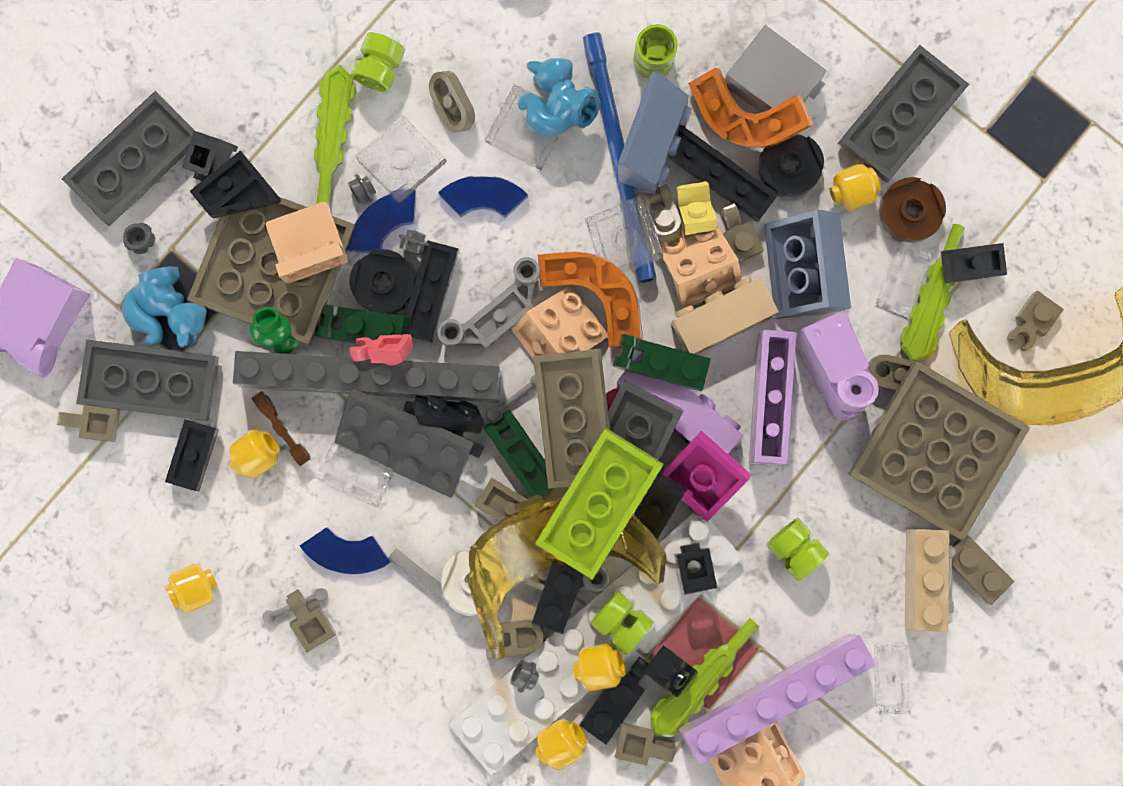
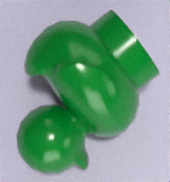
[249,307,298,354]

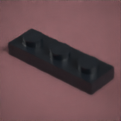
[405,240,459,343]

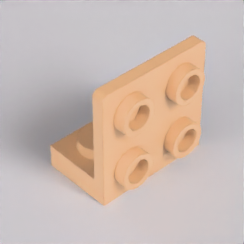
[266,201,349,284]
[655,226,742,308]
[511,286,608,358]
[709,722,805,786]

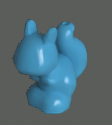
[518,58,601,137]
[122,266,207,348]

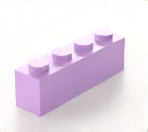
[749,329,797,466]
[616,352,744,454]

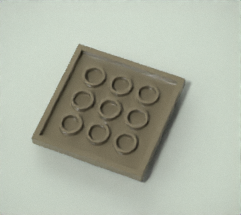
[187,197,356,346]
[847,361,1031,541]

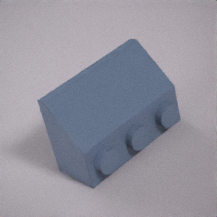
[618,71,692,194]
[764,209,851,319]

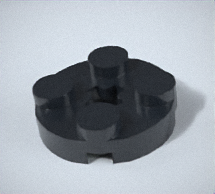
[758,134,824,197]
[349,249,415,314]

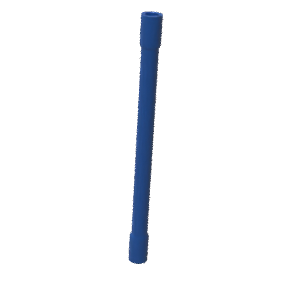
[583,33,657,283]

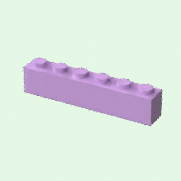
[678,633,876,764]

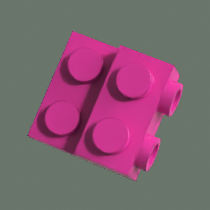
[662,430,752,522]

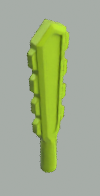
[314,65,356,205]
[900,224,965,361]
[649,618,760,737]

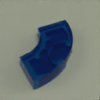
[438,176,528,219]
[347,190,417,253]
[300,527,392,574]

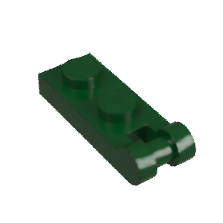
[315,304,409,343]
[613,334,711,392]
[483,409,554,502]

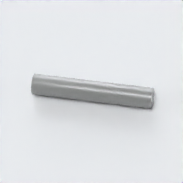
[388,548,449,606]

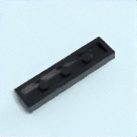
[669,126,779,222]

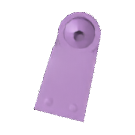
[0,258,90,378]
[796,310,879,421]

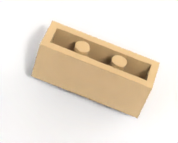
[671,277,779,355]
[905,529,949,632]

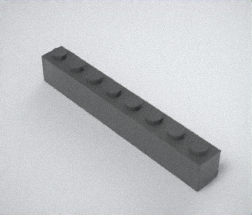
[232,351,501,403]

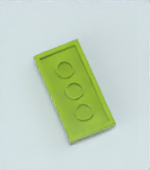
[535,428,664,580]

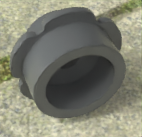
[348,174,376,205]
[123,223,155,254]
[399,229,429,255]
[510,660,540,693]

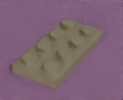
[533,349,610,489]

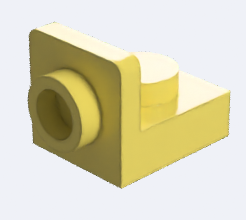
[676,182,717,235]

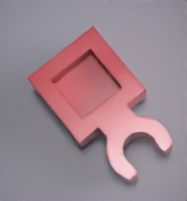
[349,335,414,365]

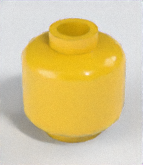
[829,164,881,211]
[229,430,280,478]
[165,564,218,613]
[573,644,626,691]
[535,719,587,770]

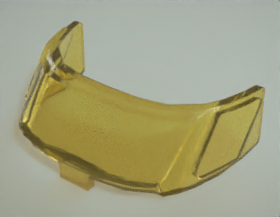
[949,286,1123,425]
[467,494,667,660]

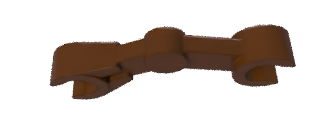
[252,391,311,467]

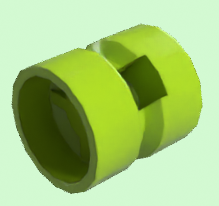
[633,24,678,79]
[351,32,406,93]
[766,518,830,581]
[590,590,654,655]

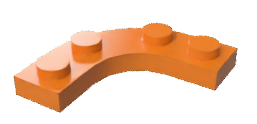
[688,68,814,148]
[537,251,642,347]

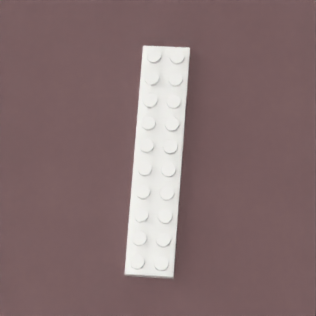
[448,513,743,776]

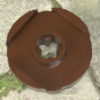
[879,177,946,243]

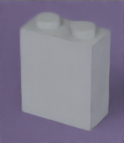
[725,25,827,113]

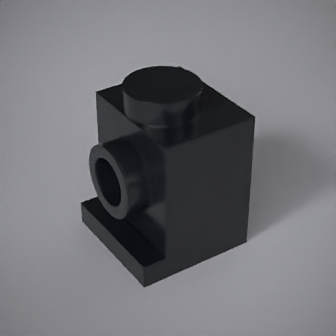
[182,130,238,181]
[674,542,718,595]
[643,645,698,698]

